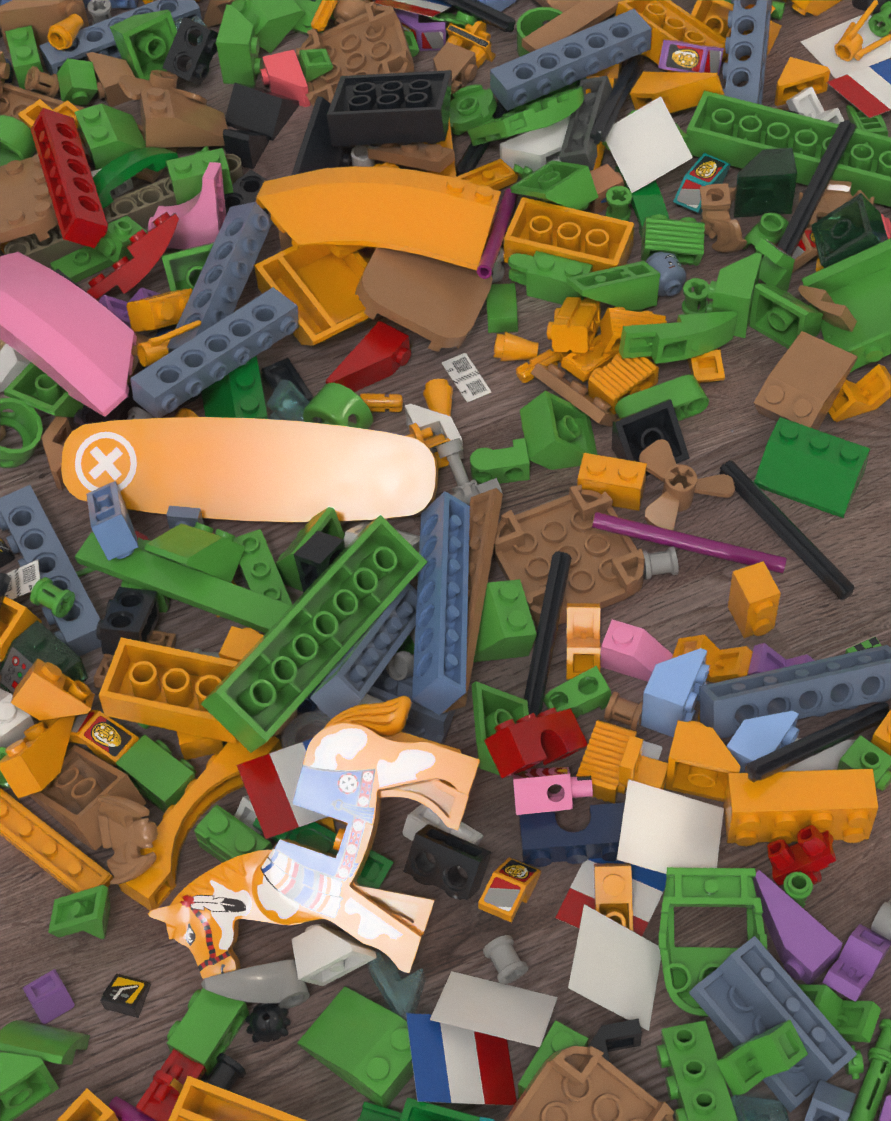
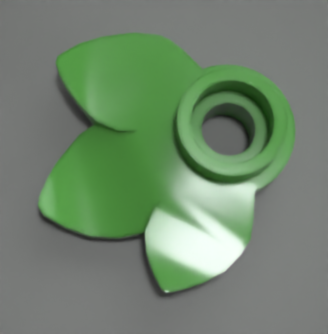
[428,10,477,29]

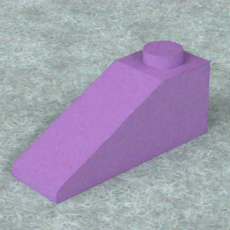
[753,870,843,985]

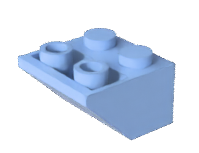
[641,648,710,737]
[726,711,800,773]

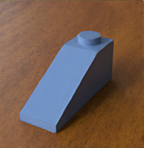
[86,481,138,561]

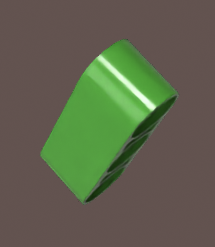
[615,375,709,421]

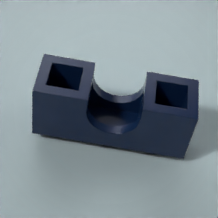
[519,802,625,867]

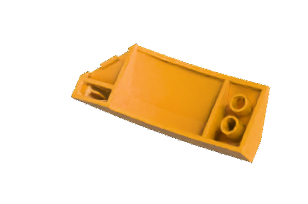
[256,166,501,270]

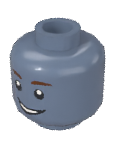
[646,252,686,297]

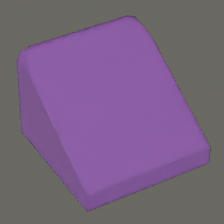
[23,969,74,1024]

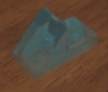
[266,380,322,424]
[367,952,425,1021]

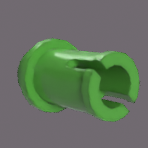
[783,872,813,908]

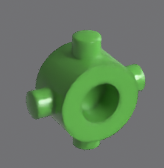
[844,1045,864,1080]

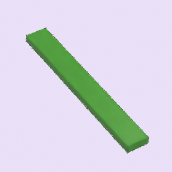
[75,532,292,633]

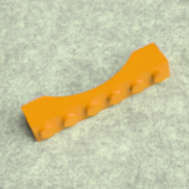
[118,736,282,911]

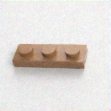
[367,142,455,173]
[531,363,617,427]

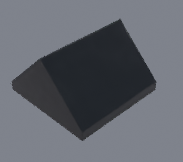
[225,83,299,141]
[611,399,690,476]

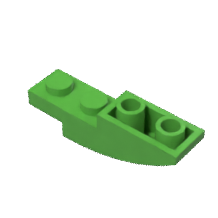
[619,311,738,364]

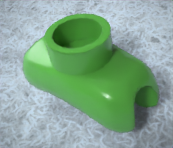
[743,213,789,256]

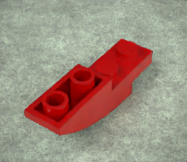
[86,212,179,299]

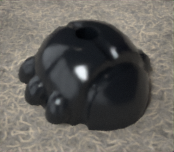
[245,1003,291,1043]

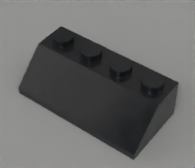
[291,96,357,175]

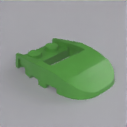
[467,86,584,146]
[659,867,767,1017]

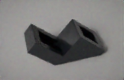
[588,1019,642,1062]

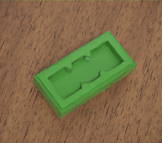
[50,242,114,283]

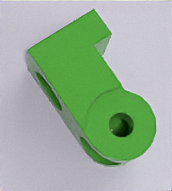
[470,438,530,484]
[543,666,611,718]

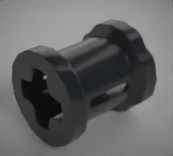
[201,1053,246,1091]

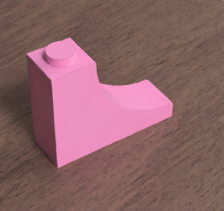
[148,162,226,249]

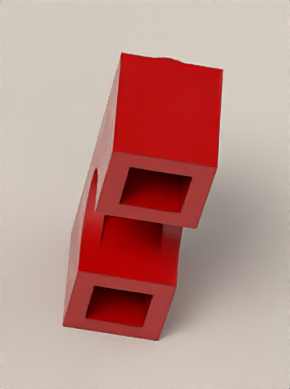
[484,707,588,779]

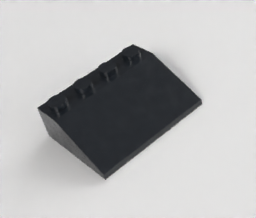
[327,70,452,148]

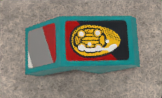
[673,153,731,214]

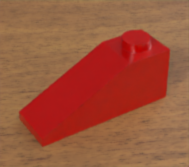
[325,321,411,392]

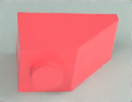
[260,49,310,107]

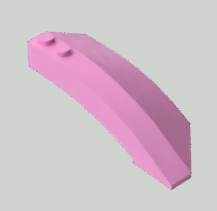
[0,252,137,417]

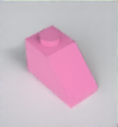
[600,619,673,682]

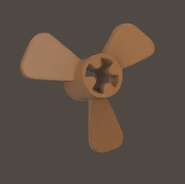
[119,70,207,105]
[639,439,735,531]

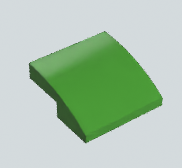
[0,1020,90,1065]

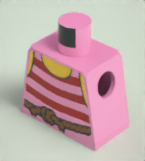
[513,767,593,815]

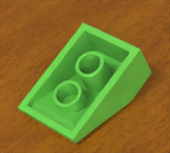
[297,986,414,1108]

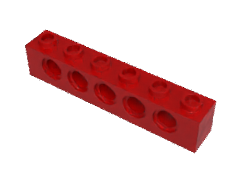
[30,108,108,248]

